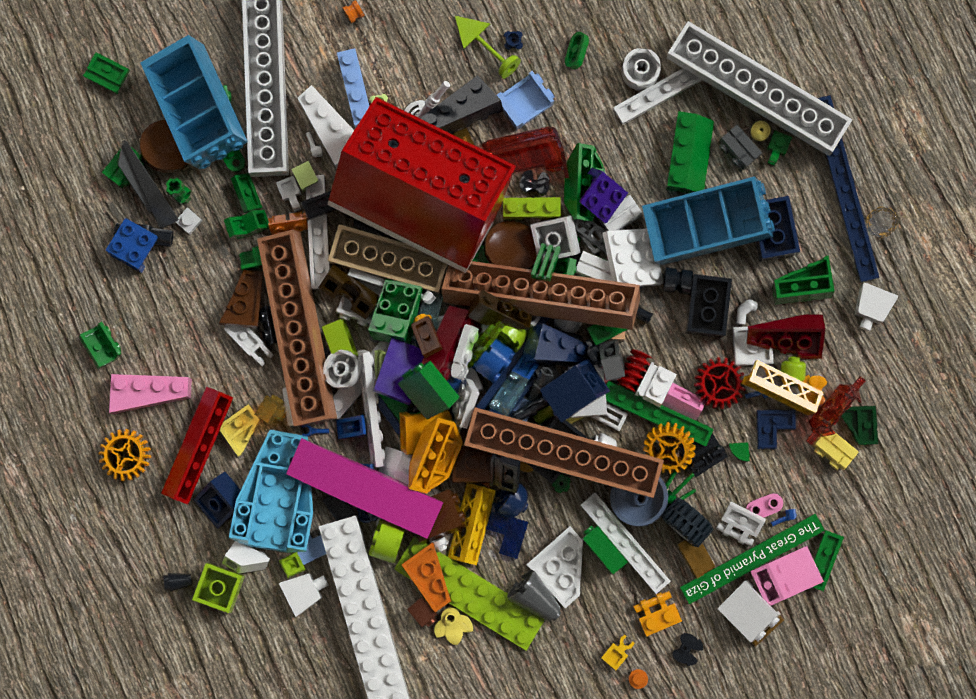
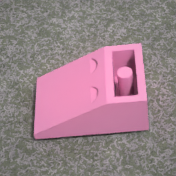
[751,546,824,606]

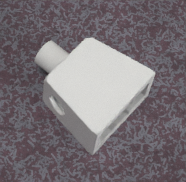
[855,282,898,331]
[279,574,329,617]

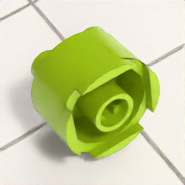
[368,518,405,563]

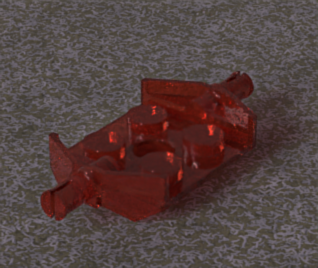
[805,376,866,446]

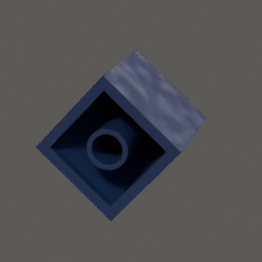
[540,359,610,423]

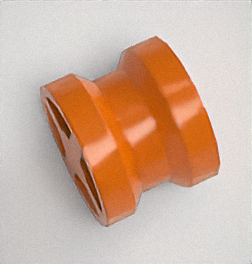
[342,0,365,24]

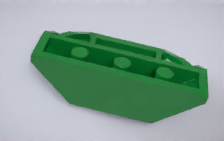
[564,143,605,222]

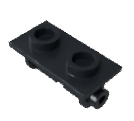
[259,305,277,346]

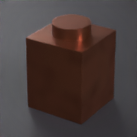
[407,597,437,627]

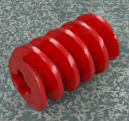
[617,349,653,393]

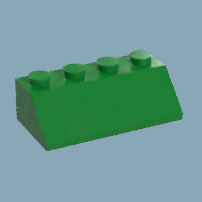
[666,111,714,193]

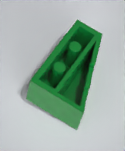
[772,255,835,305]

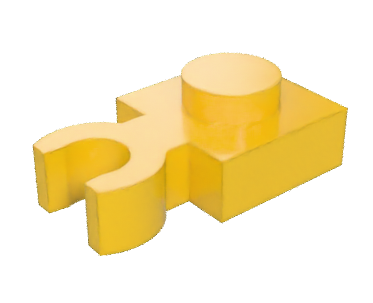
[601,635,634,670]

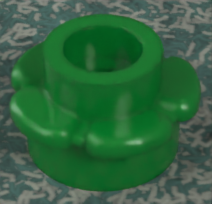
[552,474,571,493]

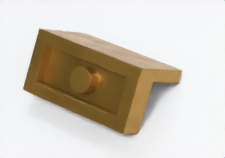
[677,540,715,579]

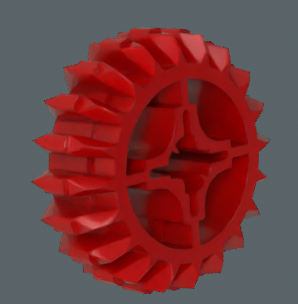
[694,357,746,409]

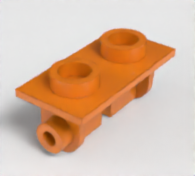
[268,211,308,235]

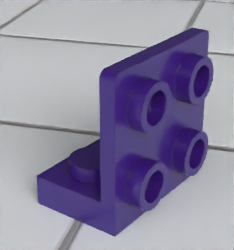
[579,167,628,223]

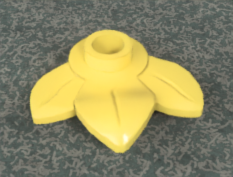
[434,607,473,645]

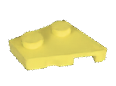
[220,404,260,457]

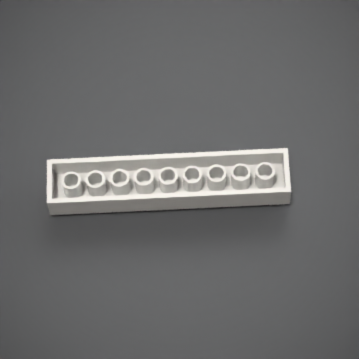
[242,0,289,177]
[667,21,852,156]
[319,515,410,699]

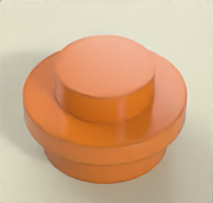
[629,669,648,689]

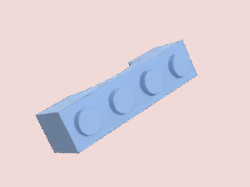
[337,48,369,129]

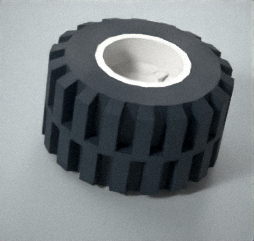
[662,498,714,547]

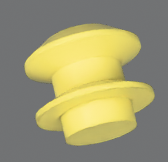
[750,121,771,141]

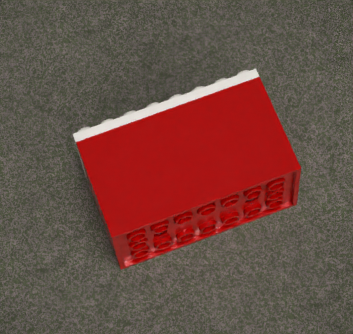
[328,97,516,273]

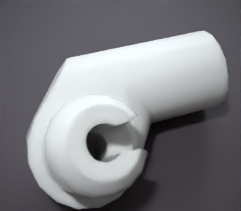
[736,299,758,325]

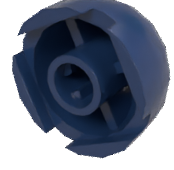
[492,482,528,518]

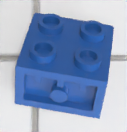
[105,218,158,273]

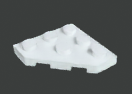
[526,526,583,608]

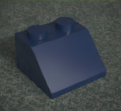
[193,472,241,529]

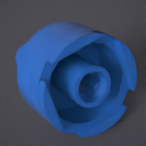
[471,337,515,383]

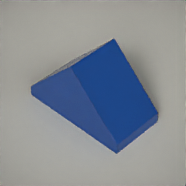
[336,415,367,439]

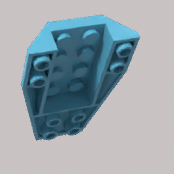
[229,430,313,553]

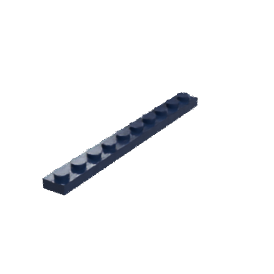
[817,95,880,283]

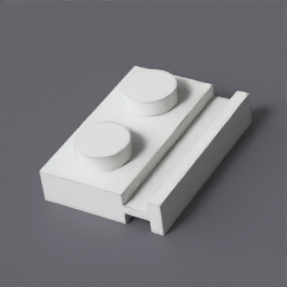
[635,362,677,407]

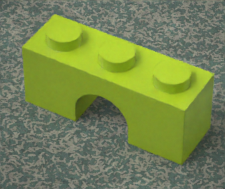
[503,197,561,221]

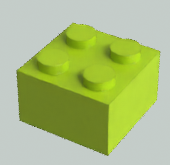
[192,563,245,613]

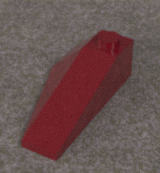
[746,314,826,359]

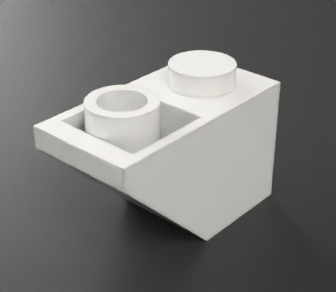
[222,541,270,574]

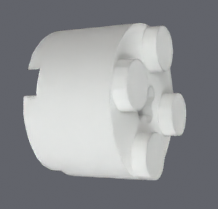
[622,48,661,91]

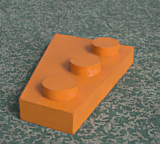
[401,542,451,612]

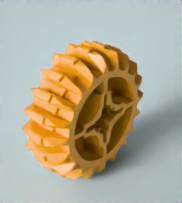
[643,422,696,474]
[98,429,151,481]

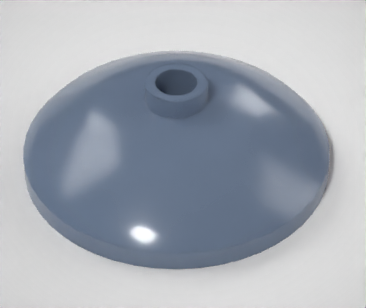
[610,477,668,526]

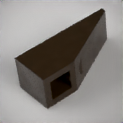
[468,290,532,330]

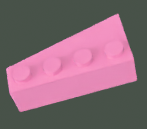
[109,374,192,414]

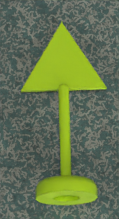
[455,16,521,79]

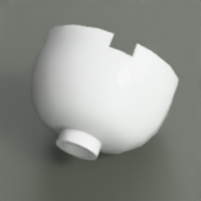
[323,350,362,389]

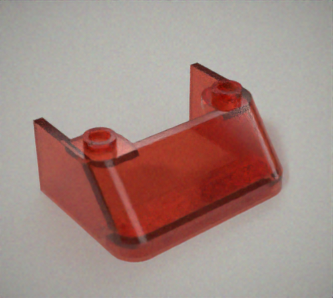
[482,127,569,179]

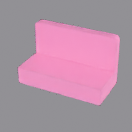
[662,383,707,420]

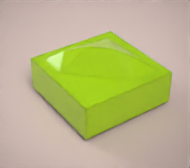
[279,552,305,578]

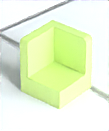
[291,161,318,192]

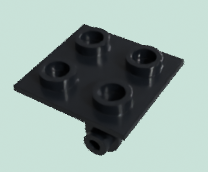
[678,424,728,477]

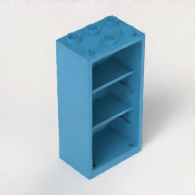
[140,35,248,169]
[642,176,775,265]

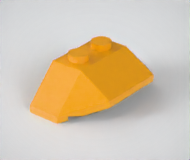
[408,417,463,494]

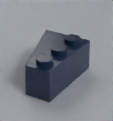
[521,323,588,366]

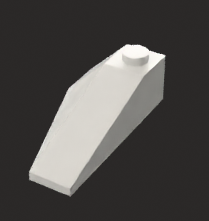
[376,446,412,526]

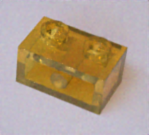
[254,394,286,427]

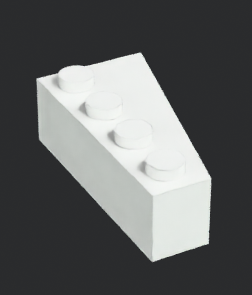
[298,85,354,169]

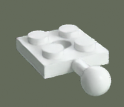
[452,378,479,439]

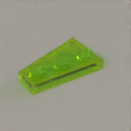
[467,321,505,368]

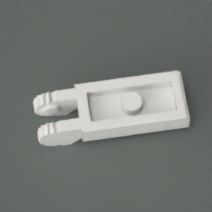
[451,324,479,380]
[224,326,273,366]

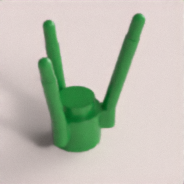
[665,469,696,509]

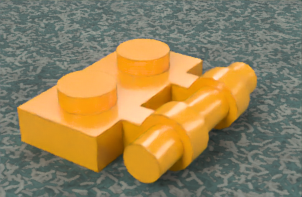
[633,591,682,637]

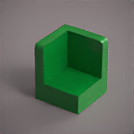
[239,246,263,271]

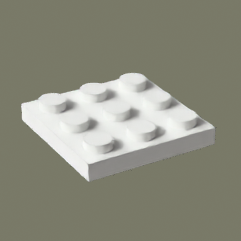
[603,228,664,287]

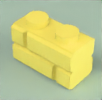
[812,427,859,471]

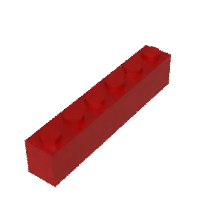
[161,386,234,505]

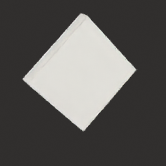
[732,327,774,366]

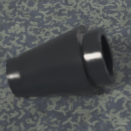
[163,573,192,592]

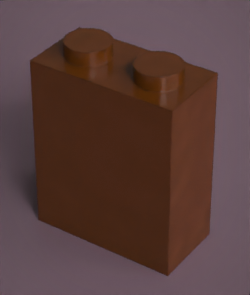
[416,489,467,544]

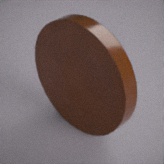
[140,120,189,173]
[484,221,537,269]

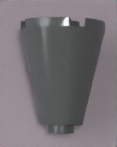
[507,569,561,622]

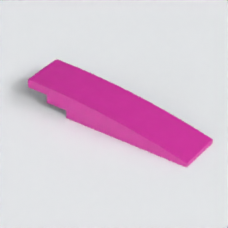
[286,438,443,539]

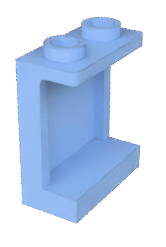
[497,71,555,131]

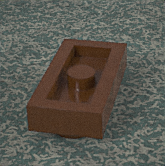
[411,316,442,358]

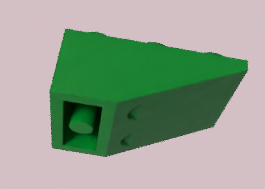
[368,279,422,344]

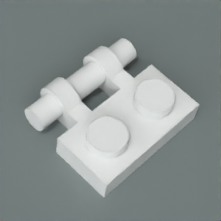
[716,502,766,547]

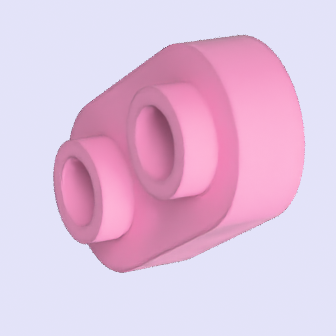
[745,493,783,518]

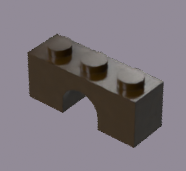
[318,265,380,320]

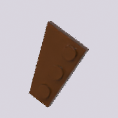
[219,270,263,328]

